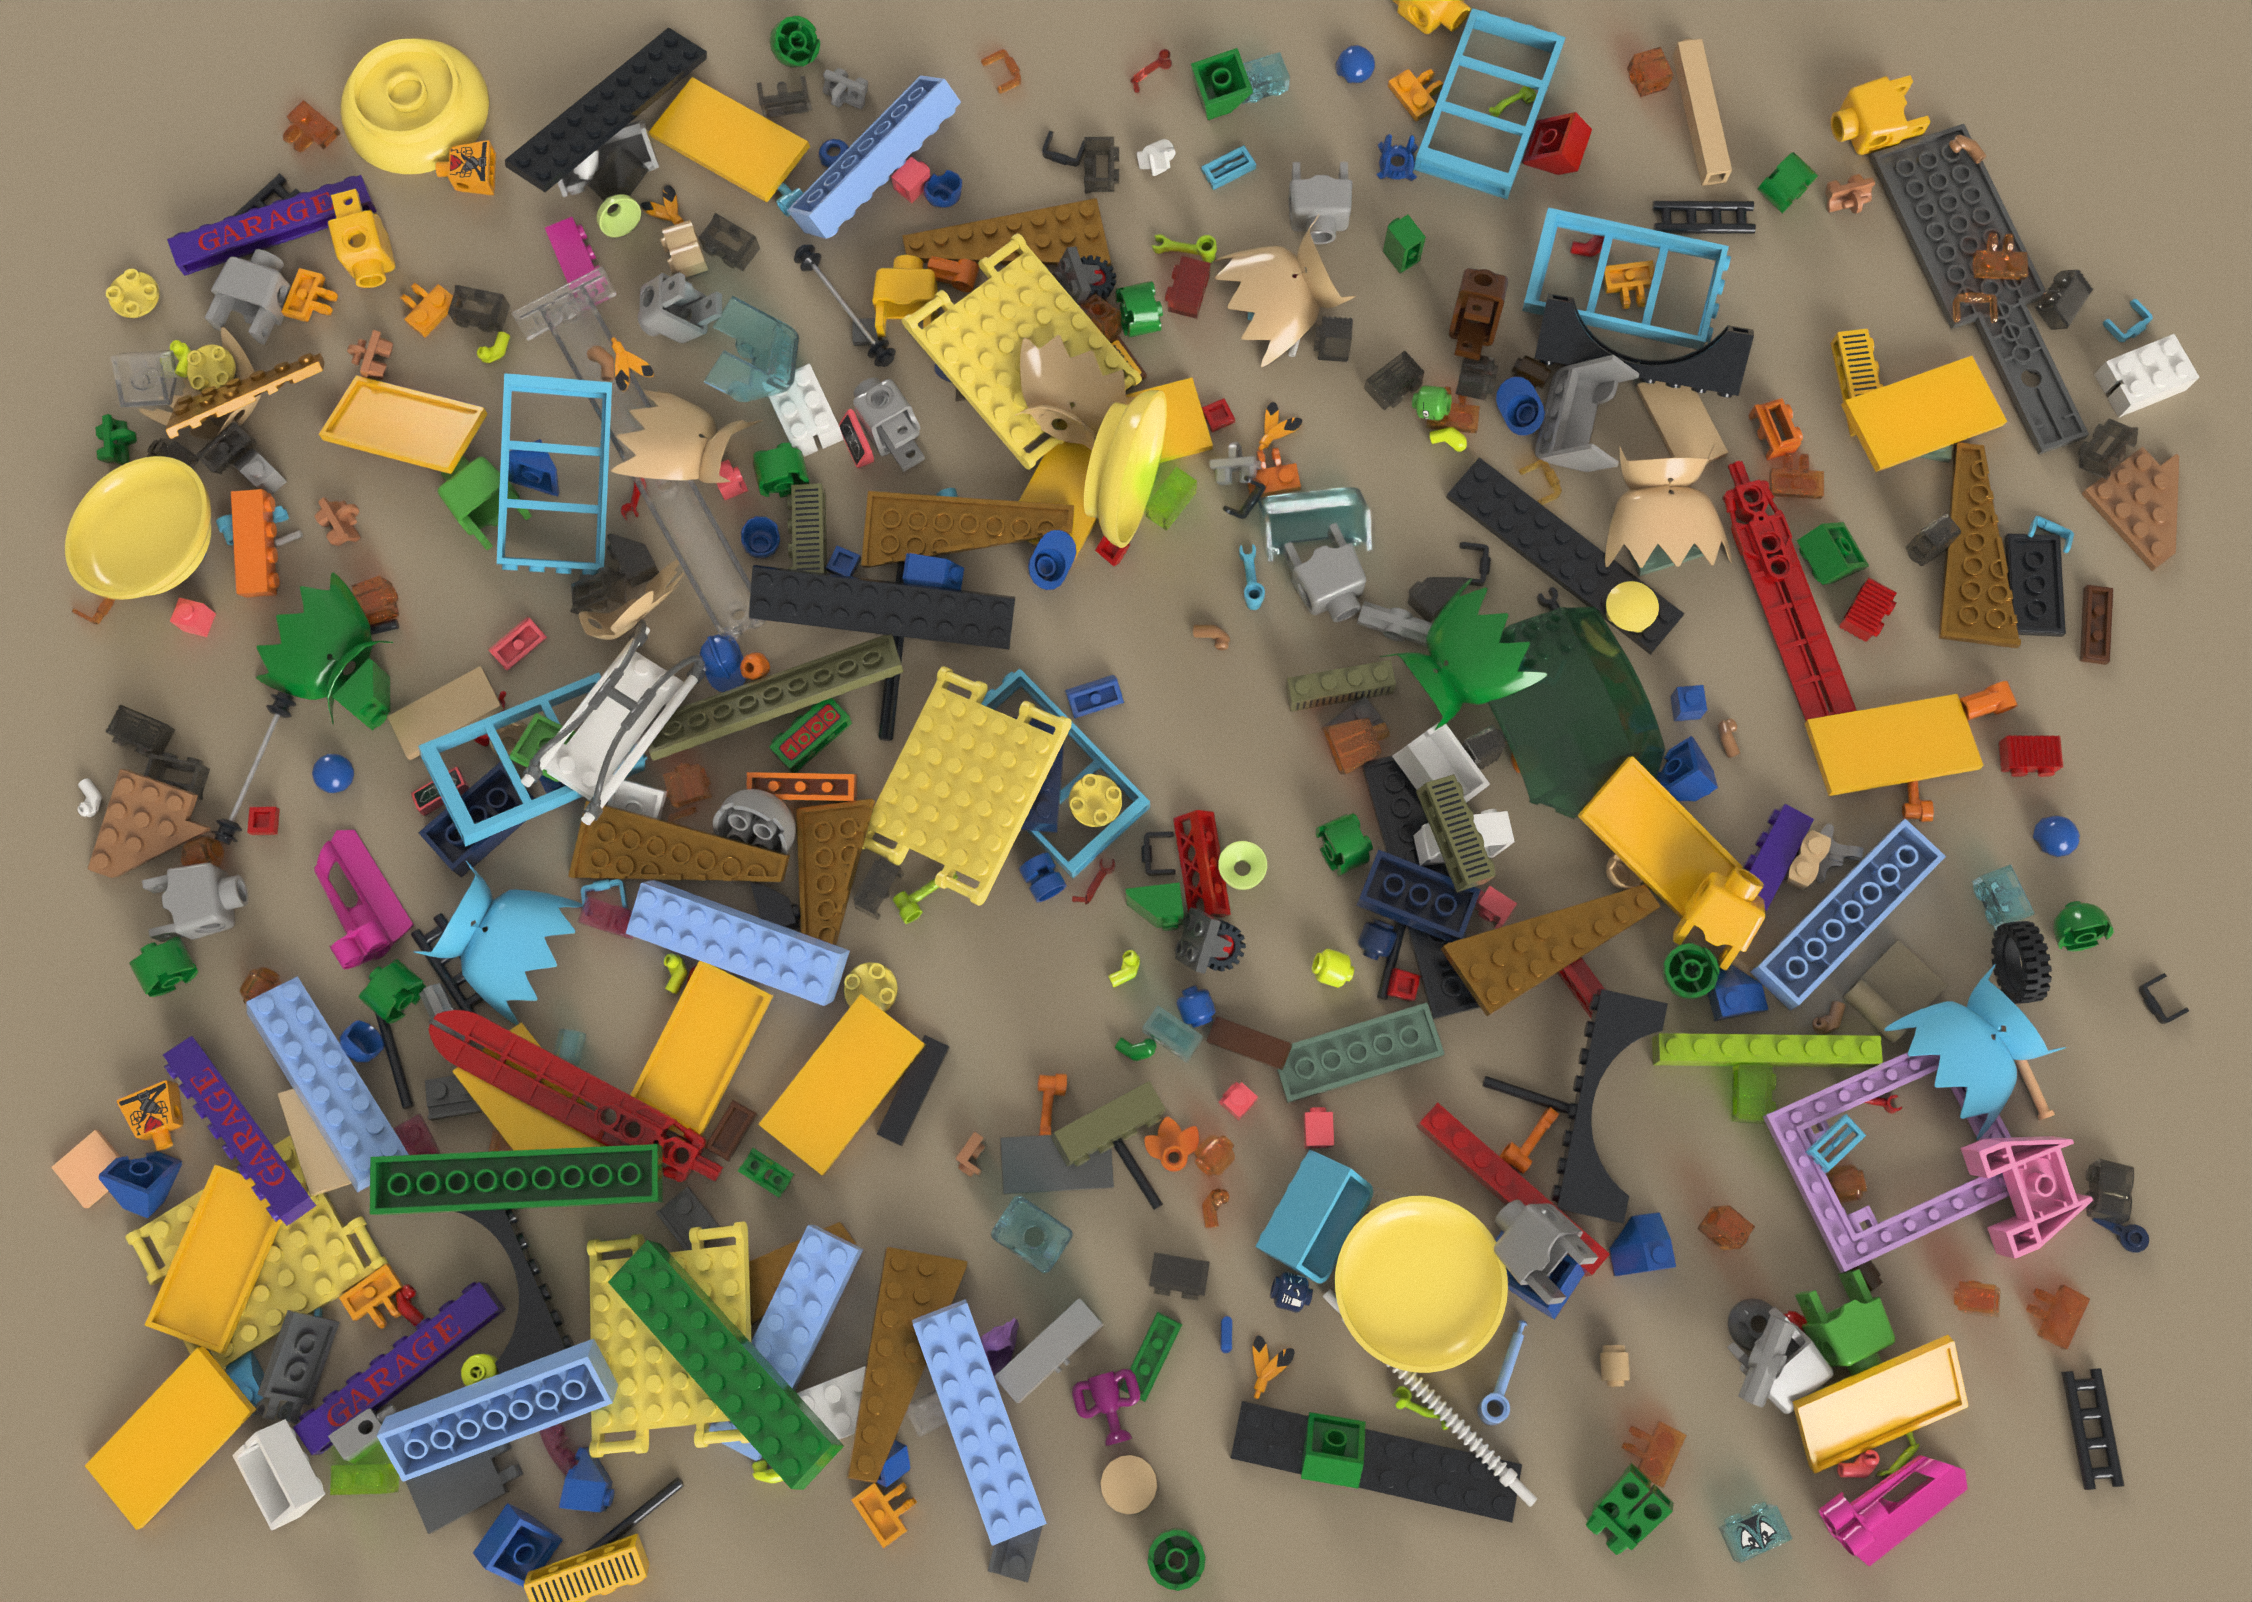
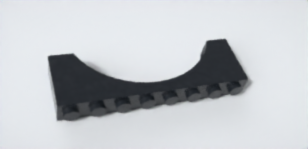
[1534,293,1754,398]
[1551,989,1668,1224]
[457,1209,575,1374]

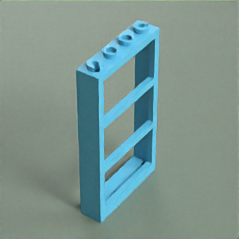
[1414,8,1566,200]
[1522,208,1731,350]
[497,373,612,576]
[981,669,1150,879]
[418,672,647,847]

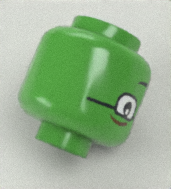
[1412,385,1452,421]

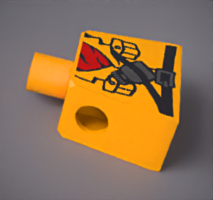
[436,140,496,195]
[117,1080,184,1151]

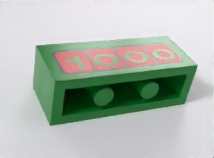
[769,698,852,773]

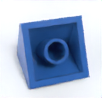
[508,439,560,497]

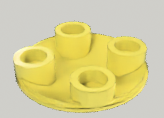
[106,269,159,318]
[187,344,236,392]
[1606,581,1659,633]
[1069,774,1122,827]
[844,962,898,1012]

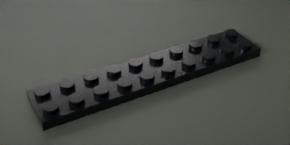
[505,27,707,192]
[1446,457,1684,655]
[749,565,1015,650]
[1361,755,1481,1020]
[1231,1401,1522,1523]

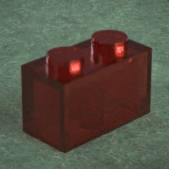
[1165,256,1211,319]

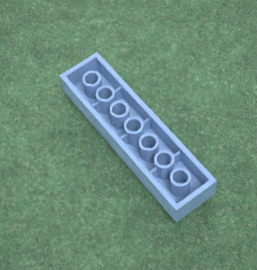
[787,75,961,239]
[1750,819,1946,1011]
[626,880,850,1006]
[246,976,409,1192]
[709,1225,864,1461]
[912,1299,1047,1546]
[377,1339,618,1482]

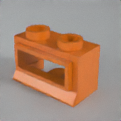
[1748,398,1803,460]

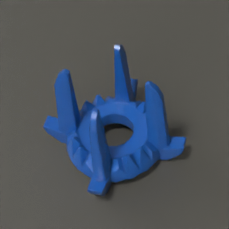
[1376,134,1418,181]

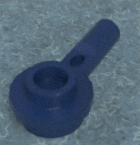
[2092,1211,2149,1253]

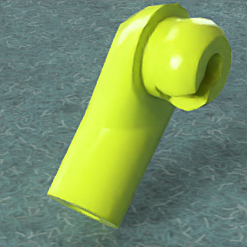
[170,340,191,378]
[1430,427,1467,452]
[1108,950,1140,988]
[664,953,687,995]

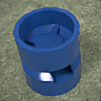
[1019,852,1067,902]

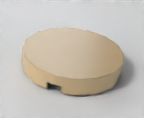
[1100,1455,1157,1514]

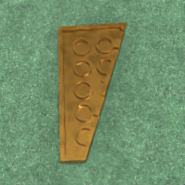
[166,353,325,439]
[796,799,875,945]

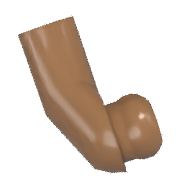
[1949,135,1987,164]
[587,345,614,381]
[1193,625,1230,650]
[1718,718,1740,758]
[1812,1001,1846,1035]

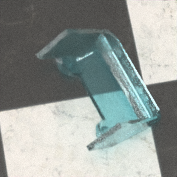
[704,295,799,402]
[1258,487,1372,562]

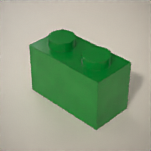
[1383,215,1426,274]

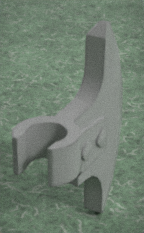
[1816,823,1863,883]

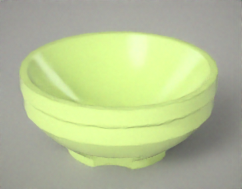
[596,194,641,237]
[1218,841,1267,890]

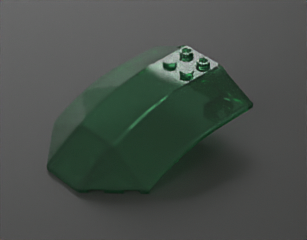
[1487,607,1665,819]

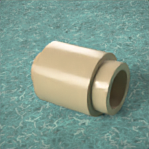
[1600,1345,1630,1387]

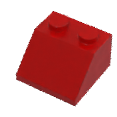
[1522,112,1592,175]

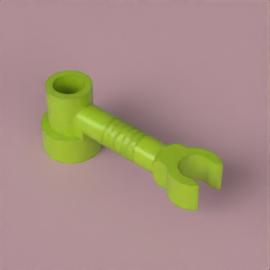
[1152,234,1217,263]
[892,872,958,924]

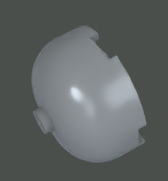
[713,789,796,854]

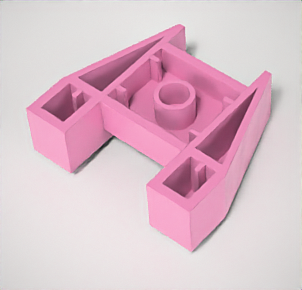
[1961,1136,2093,1259]

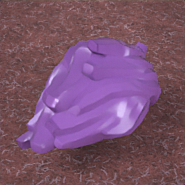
[980,1318,1019,1380]

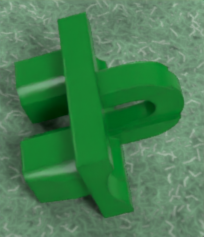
[95,414,137,465]
[738,1148,795,1198]

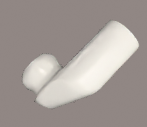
[78,778,102,817]

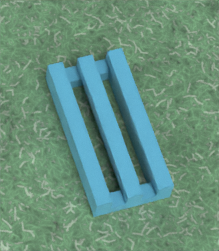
[1201,145,1256,190]
[1805,1114,1866,1173]

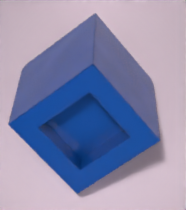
[876,1440,910,1487]

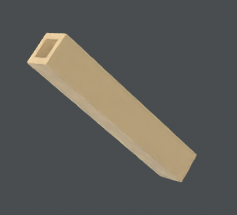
[1673,39,1732,186]

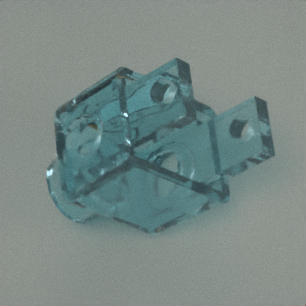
[991,1196,1073,1273]

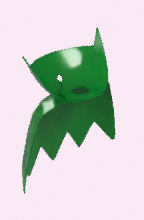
[256,572,393,724]
[1380,578,1547,731]

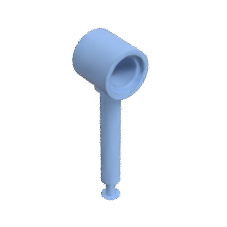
[1477,1320,1528,1425]

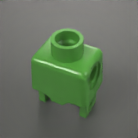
[438,456,532,551]
[1795,1269,1896,1376]

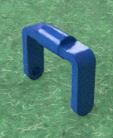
[1220,1316,1232,1353]

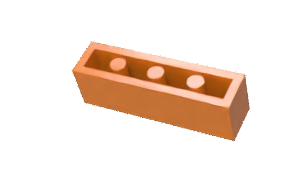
[231,489,280,598]
[747,772,857,801]

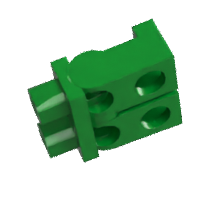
[1586,1463,1674,1555]

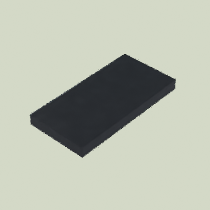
[2005,533,2066,637]

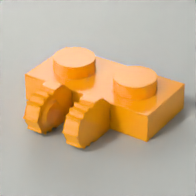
[1388,69,1443,122]
[1603,260,1655,309]
[281,268,338,322]
[400,283,459,338]
[339,1264,403,1329]
[851,1482,917,1549]

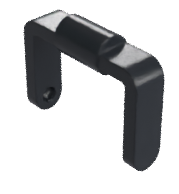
[1042,131,1087,167]
[1223,475,1266,519]
[1456,542,1491,586]
[1141,831,1176,876]
[2139,973,2189,1024]

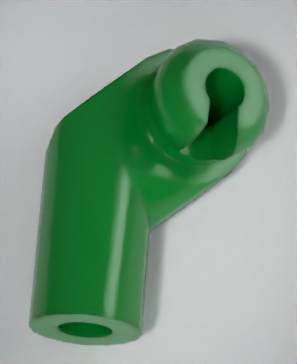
[1114,1037,1157,1061]

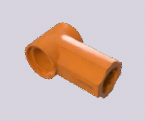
[927,256,980,292]
[1960,681,2018,721]

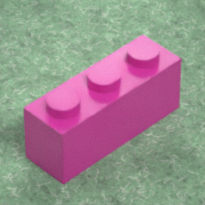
[545,217,605,301]

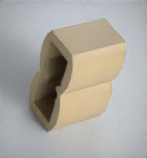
[660,220,708,278]
[1785,830,1831,891]

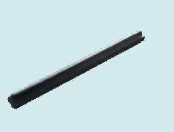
[878,562,905,741]

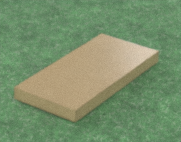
[1636,381,1728,464]
[387,666,504,760]
[278,1089,352,1197]

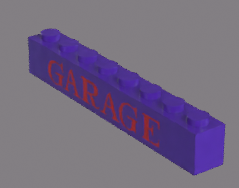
[167,175,377,276]
[163,1036,316,1226]
[293,1282,506,1455]

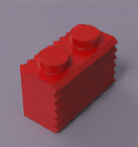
[1839,577,1897,642]
[1998,735,2063,777]

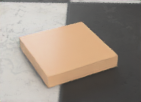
[51,1130,121,1208]

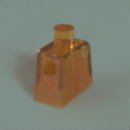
[1322,718,1390,775]

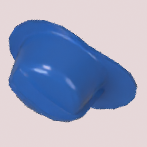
[1496,377,1545,436]
[1028,530,1076,590]
[699,634,746,692]

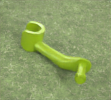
[1489,86,1537,117]
[1392,1386,1448,1430]
[1877,1432,1920,1476]

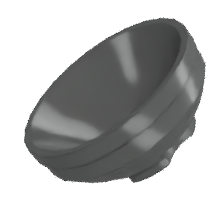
[1728,1298,1773,1351]

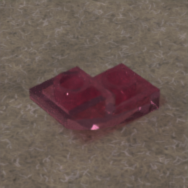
[577,897,633,940]
[394,1114,441,1155]
[540,1423,578,1476]

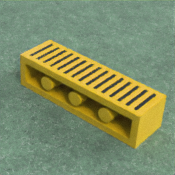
[1830,329,1883,436]
[523,1533,650,1602]

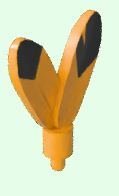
[641,185,684,225]
[611,337,654,392]
[1258,402,1302,451]
[1252,1335,1295,1399]

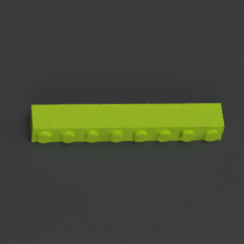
[1652,1033,1883,1068]

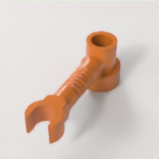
[1902,781,1934,822]
[1037,1073,1067,1136]
[1499,1107,1559,1174]

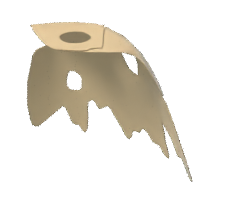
[139,327,263,440]
[579,558,684,640]

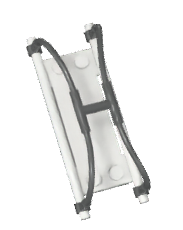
[521,619,706,825]

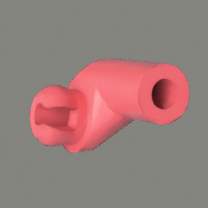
[1837,1449,1880,1478]

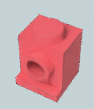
[717,459,748,500]
[1475,886,1517,929]
[1218,1082,1258,1121]

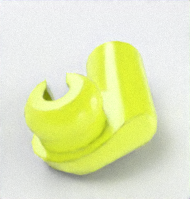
[477,332,510,363]
[752,1460,783,1483]

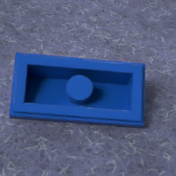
[1065,675,1124,719]

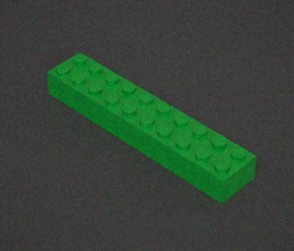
[369,1144,663,1215]
[608,1240,844,1490]

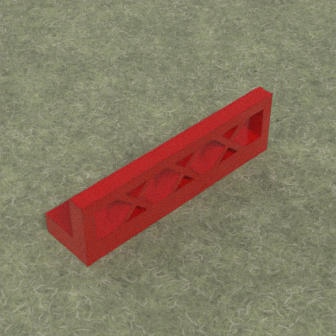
[1173,810,1231,917]
[1557,957,1605,1019]

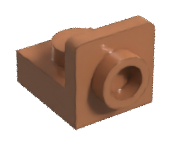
[956,1131,985,1177]

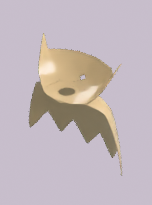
[1214,214,1356,367]
[1015,335,1135,450]
[611,390,763,483]
[1605,444,1732,568]

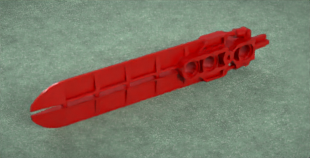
[1722,461,1857,721]
[428,1010,724,1182]

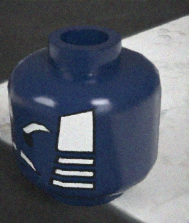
[1270,1272,1313,1313]

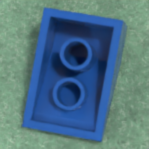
[1495,1231,1585,1320]

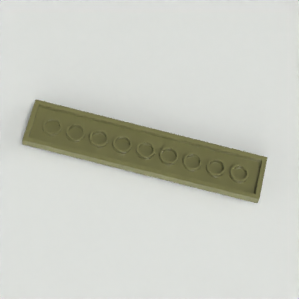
[646,634,904,761]

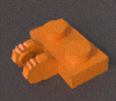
[1247,448,1301,497]

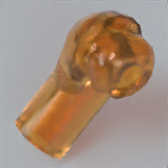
[1202,1188,1229,1228]

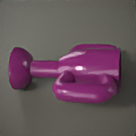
[1072,1369,1140,1446]

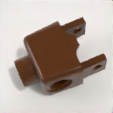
[1449,268,1508,361]

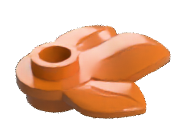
[1144,1116,1199,1172]

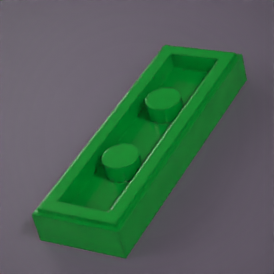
[1120,1312,1182,1402]

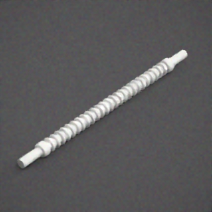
[1323,1289,1537,1507]

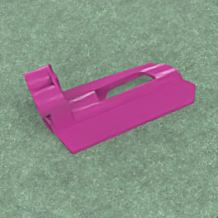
[314,830,414,970]
[1818,1455,1968,1566]

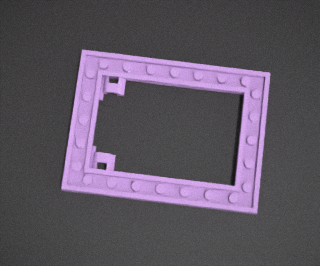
[1763,1052,2011,1273]

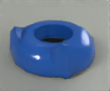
[819,139,849,168]

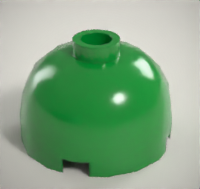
[769,16,820,68]
[2053,901,2114,951]
[1662,943,1720,999]

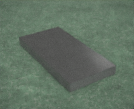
[1000,1135,1114,1194]

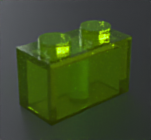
[1146,466,1197,531]
[1732,1063,1777,1124]
[330,1463,399,1495]

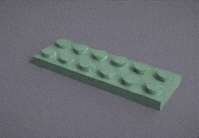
[1276,1003,1445,1104]

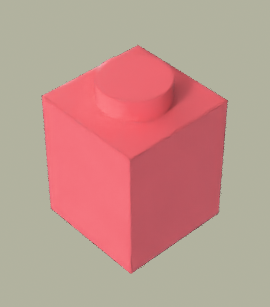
[891,156,931,203]
[170,597,216,637]
[1303,1107,1334,1149]

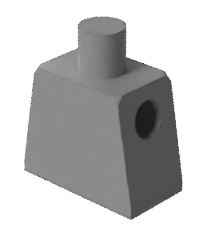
[328,1404,398,1464]

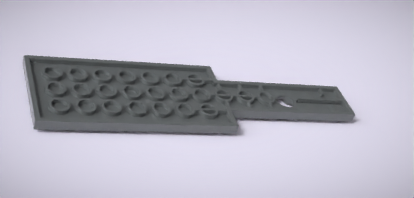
[1870,124,2089,455]

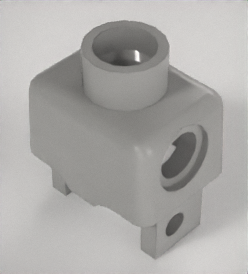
[1288,162,1352,245]
[638,272,722,344]

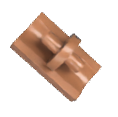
[1825,174,1875,214]
[347,330,393,380]
[314,497,361,546]

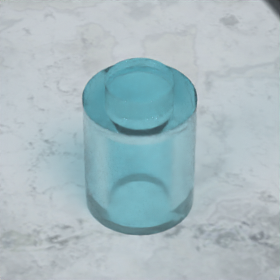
[553,1029,586,1067]

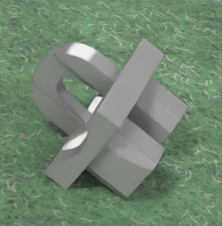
[823,68,868,109]
[1210,442,1261,485]

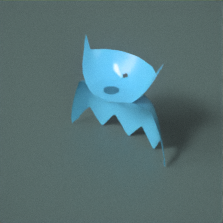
[413,861,583,1025]
[1884,964,2066,1140]

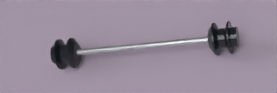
[794,245,896,367]
[211,692,297,845]

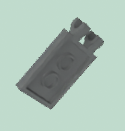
[254,1310,340,1424]
[406,1442,523,1534]

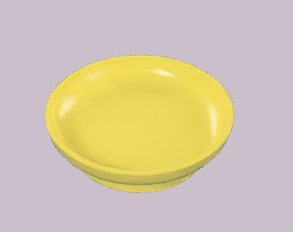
[340,38,489,174]
[1084,390,1167,548]
[65,456,211,600]
[1335,1196,1508,1373]

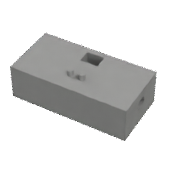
[994,1298,1103,1403]

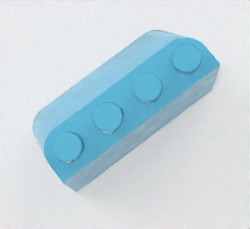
[1255,1150,1373,1284]

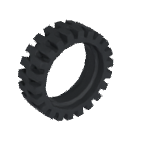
[1991,921,2052,1004]

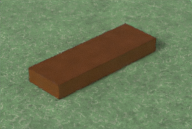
[2080,585,2113,665]
[1206,1016,1292,1070]

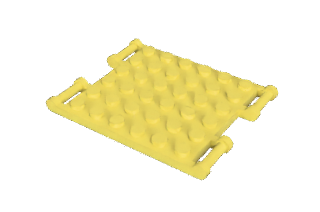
[902,233,1142,470]
[862,666,1072,906]
[125,1136,389,1370]
[587,1221,752,1458]

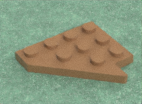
[2082,447,2179,571]
[88,769,211,878]

